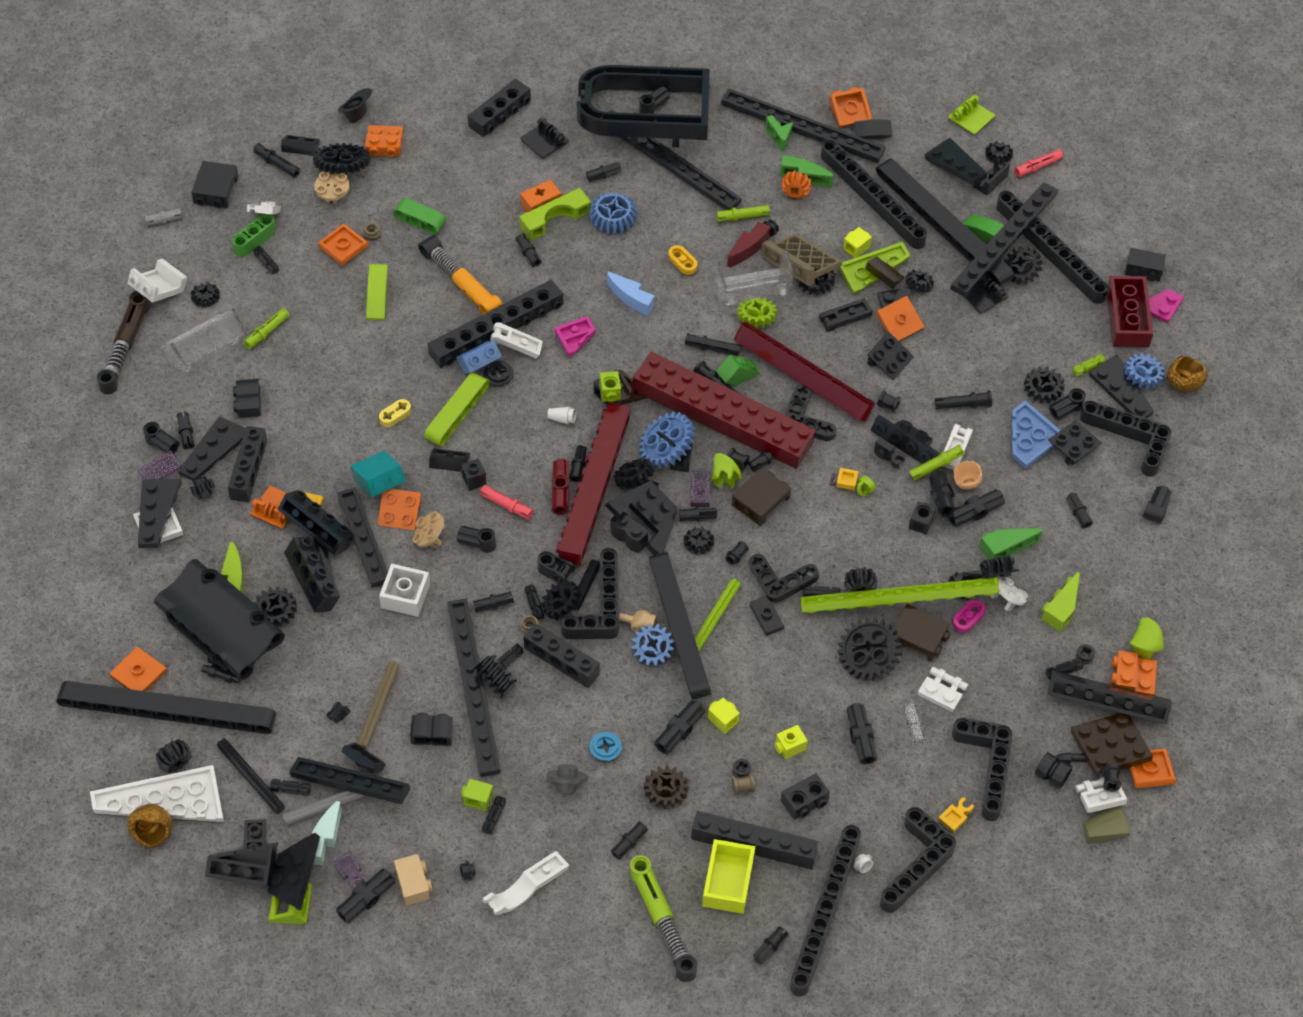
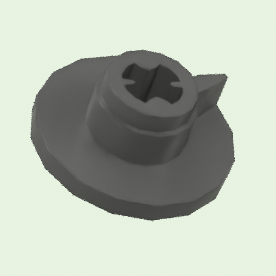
[547,764,588,793]

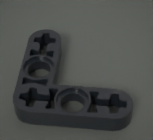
[785,384,836,441]
[749,554,819,603]

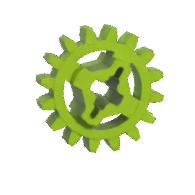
[737,297,777,328]

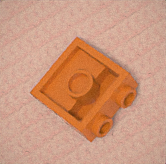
[828,87,872,128]
[365,125,403,157]
[1111,650,1157,695]

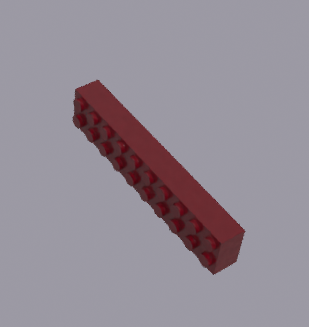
[632,351,816,469]

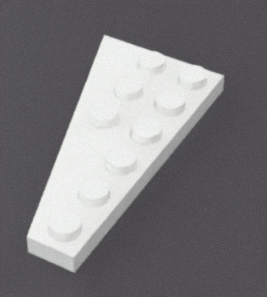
[90,765,224,822]

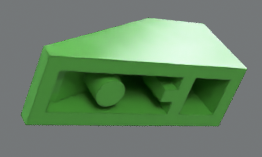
[979,528,1043,560]

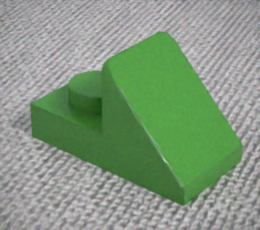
[766,115,793,151]

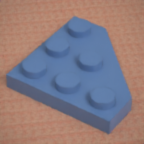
[1011,400,1061,469]

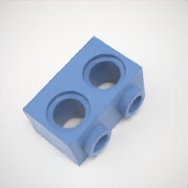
[456,340,502,374]

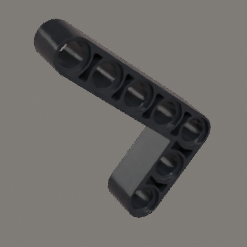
[1080,400,1172,477]
[561,548,619,639]
[952,718,1012,821]
[880,807,956,913]

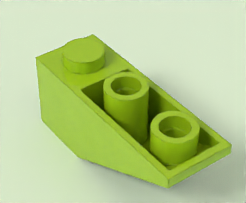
[1041,572,1080,632]

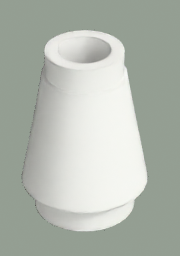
[548,406,576,425]

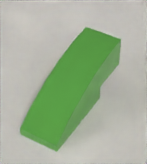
[780,155,833,187]
[963,215,1004,245]

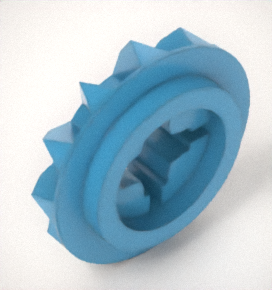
[589,732,622,762]

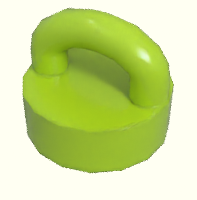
[857,476,876,497]

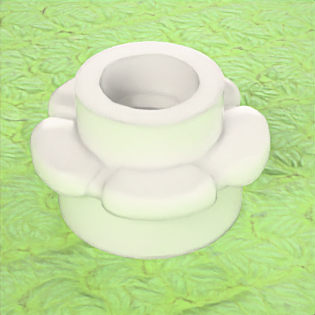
[854,854,874,873]

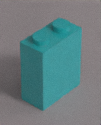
[350,450,406,497]

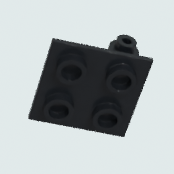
[520,118,569,159]
[966,274,1009,313]
[867,331,914,380]
[1048,420,1102,465]
[964,556,1019,579]

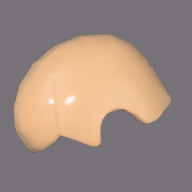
[953,461,982,490]

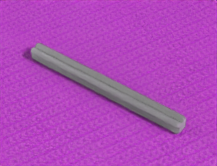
[282,772,401,826]

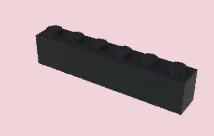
[1047,670,1171,724]
[691,811,819,870]

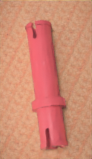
[1014,149,1063,178]
[480,485,534,520]

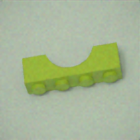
[519,188,591,241]

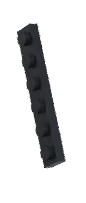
[337,487,388,588]
[289,757,410,804]

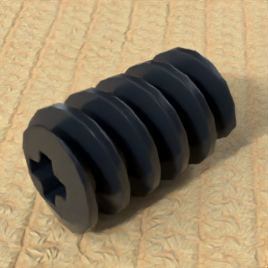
[473,654,517,699]

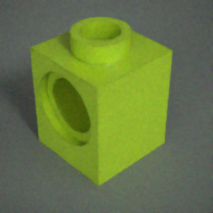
[599,371,621,402]
[461,779,494,812]

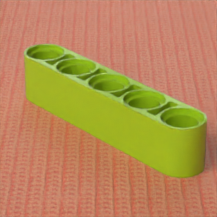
[424,372,490,447]

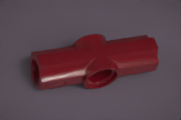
[552,458,569,515]

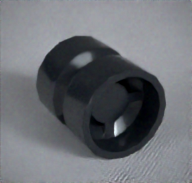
[1035,752,1073,789]

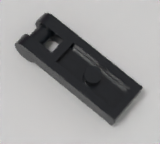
[819,298,873,332]

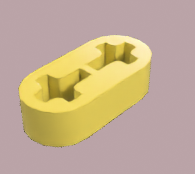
[379,399,411,427]

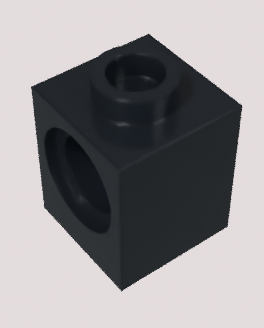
[461,458,487,491]
[909,501,936,535]

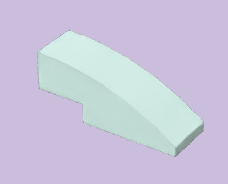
[312,801,342,866]

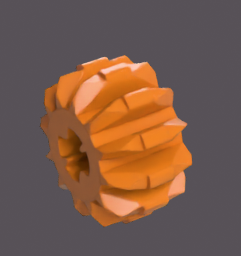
[781,170,811,200]

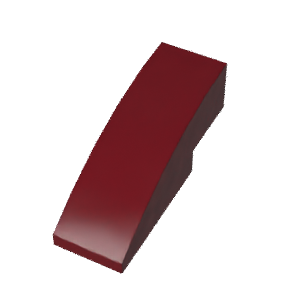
[727,221,771,267]

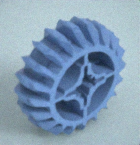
[589,191,637,234]

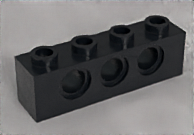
[468,78,531,137]
[228,426,267,503]
[284,537,340,612]
[523,623,600,688]

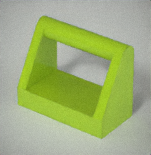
[268,882,312,924]

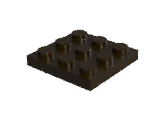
[1071,713,1153,776]

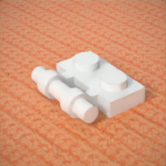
[917,667,969,713]
[1075,776,1127,813]

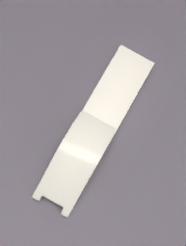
[482,851,569,915]

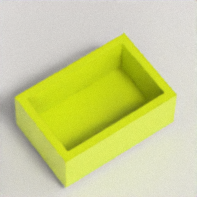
[702,839,755,914]

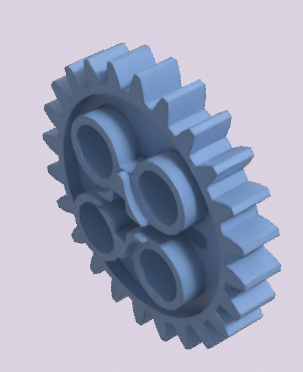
[638,411,696,469]

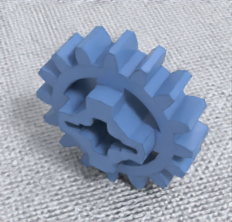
[1124,353,1165,389]
[632,623,675,667]

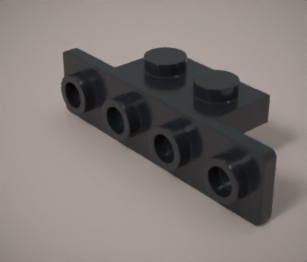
[871,415,940,464]

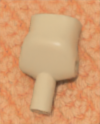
[619,610,657,634]

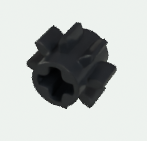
[190,476,215,499]

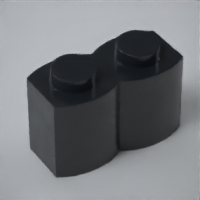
[233,378,261,418]
[610,512,648,553]
[410,713,453,746]

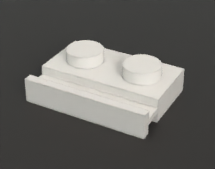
[247,201,281,214]

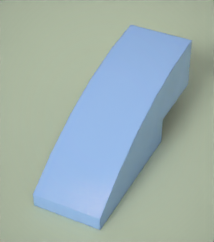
[607,272,655,316]

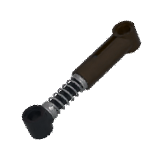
[96,291,149,394]

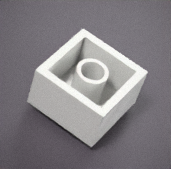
[379,564,430,617]

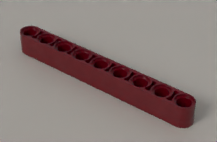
[734,322,875,422]

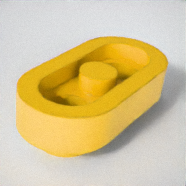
[668,245,697,275]

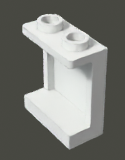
[127,259,187,303]

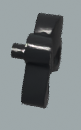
[327,702,351,723]

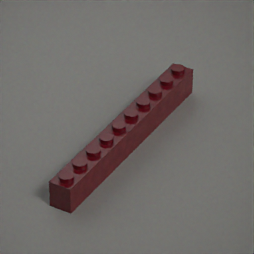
[556,402,630,566]

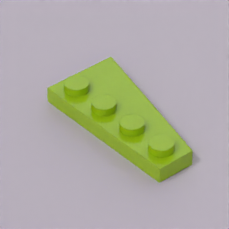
[838,242,910,296]

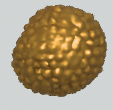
[1167,355,1208,393]
[126,804,173,849]

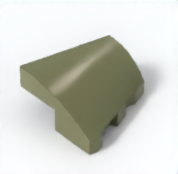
[1083,806,1130,844]

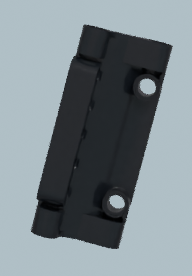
[154,559,285,680]

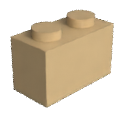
[394,854,433,906]

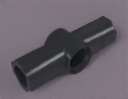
[929,469,956,518]
[949,489,1005,527]
[654,700,705,754]
[847,703,877,765]
[336,868,395,924]

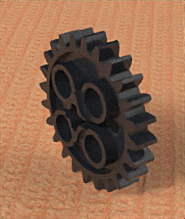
[313,143,370,175]
[837,617,903,681]

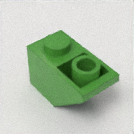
[716,355,760,386]

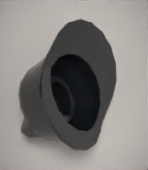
[338,88,372,123]

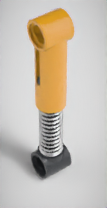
[418,235,503,315]

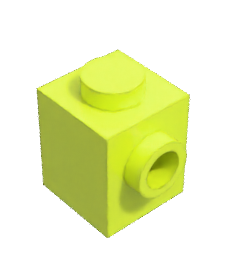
[843,227,872,258]
[708,698,740,734]
[774,725,808,759]

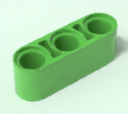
[393,198,446,235]
[232,214,276,257]

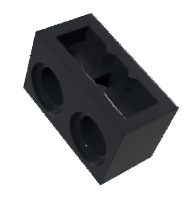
[781,773,830,820]

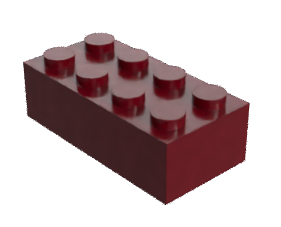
[1107,276,1153,347]

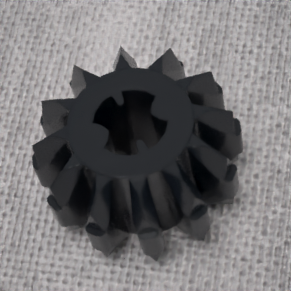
[844,567,877,592]
[155,739,192,773]

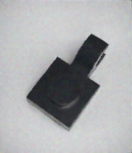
[874,437,905,469]

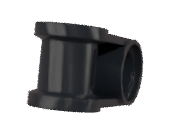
[537,551,576,583]

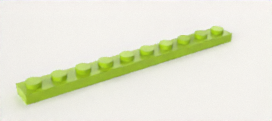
[801,577,999,613]

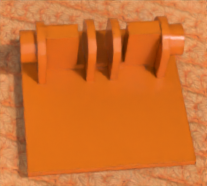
[249,486,290,529]
[377,489,421,530]

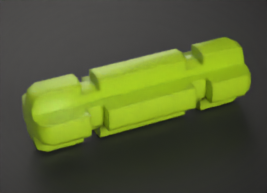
[1072,353,1106,377]

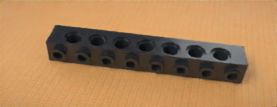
[428,279,564,368]

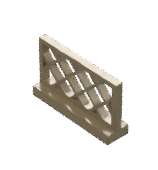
[762,234,842,286]

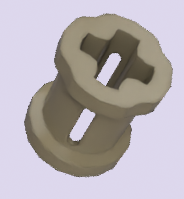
[732,773,756,795]

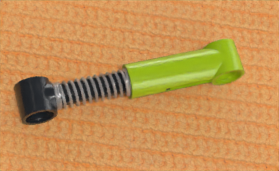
[630,855,697,982]

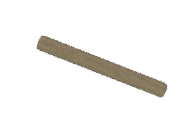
[357,661,399,749]

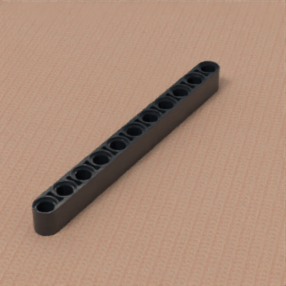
[876,158,1014,287]
[56,681,277,734]

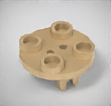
[314,172,350,203]
[413,511,445,548]

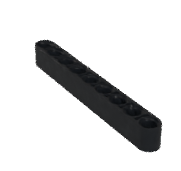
[821,139,927,249]
[996,190,1108,304]
[649,552,712,700]
[790,825,861,997]

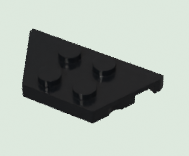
[267,833,320,910]

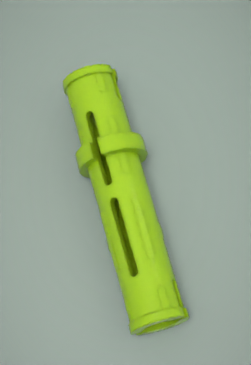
[716,204,770,222]
[243,308,290,350]
[909,444,965,481]

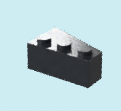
[205,842,278,886]

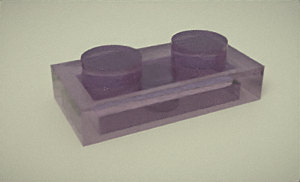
[138,450,181,480]
[690,471,711,507]

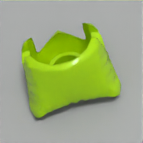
[711,453,742,489]
[1130,617,1164,659]

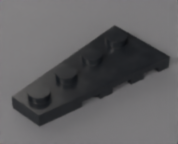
[925,138,987,186]
[1089,354,1154,419]
[178,416,246,481]
[138,479,182,548]

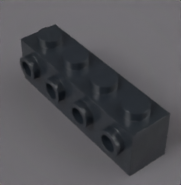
[278,490,355,555]

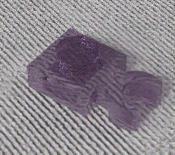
[332,851,366,890]

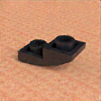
[854,119,892,140]
[244,819,266,848]

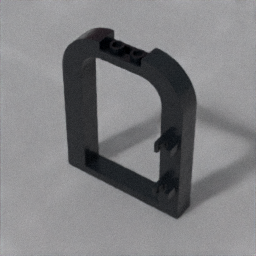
[577,65,710,148]

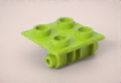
[948,95,996,135]

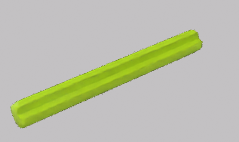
[695,579,741,652]

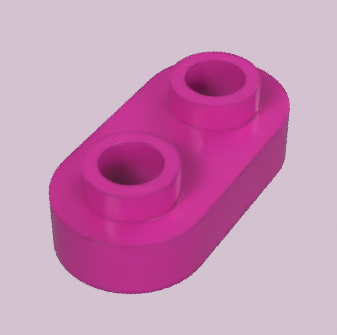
[953,600,985,633]

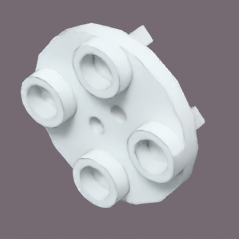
[990,577,1028,611]

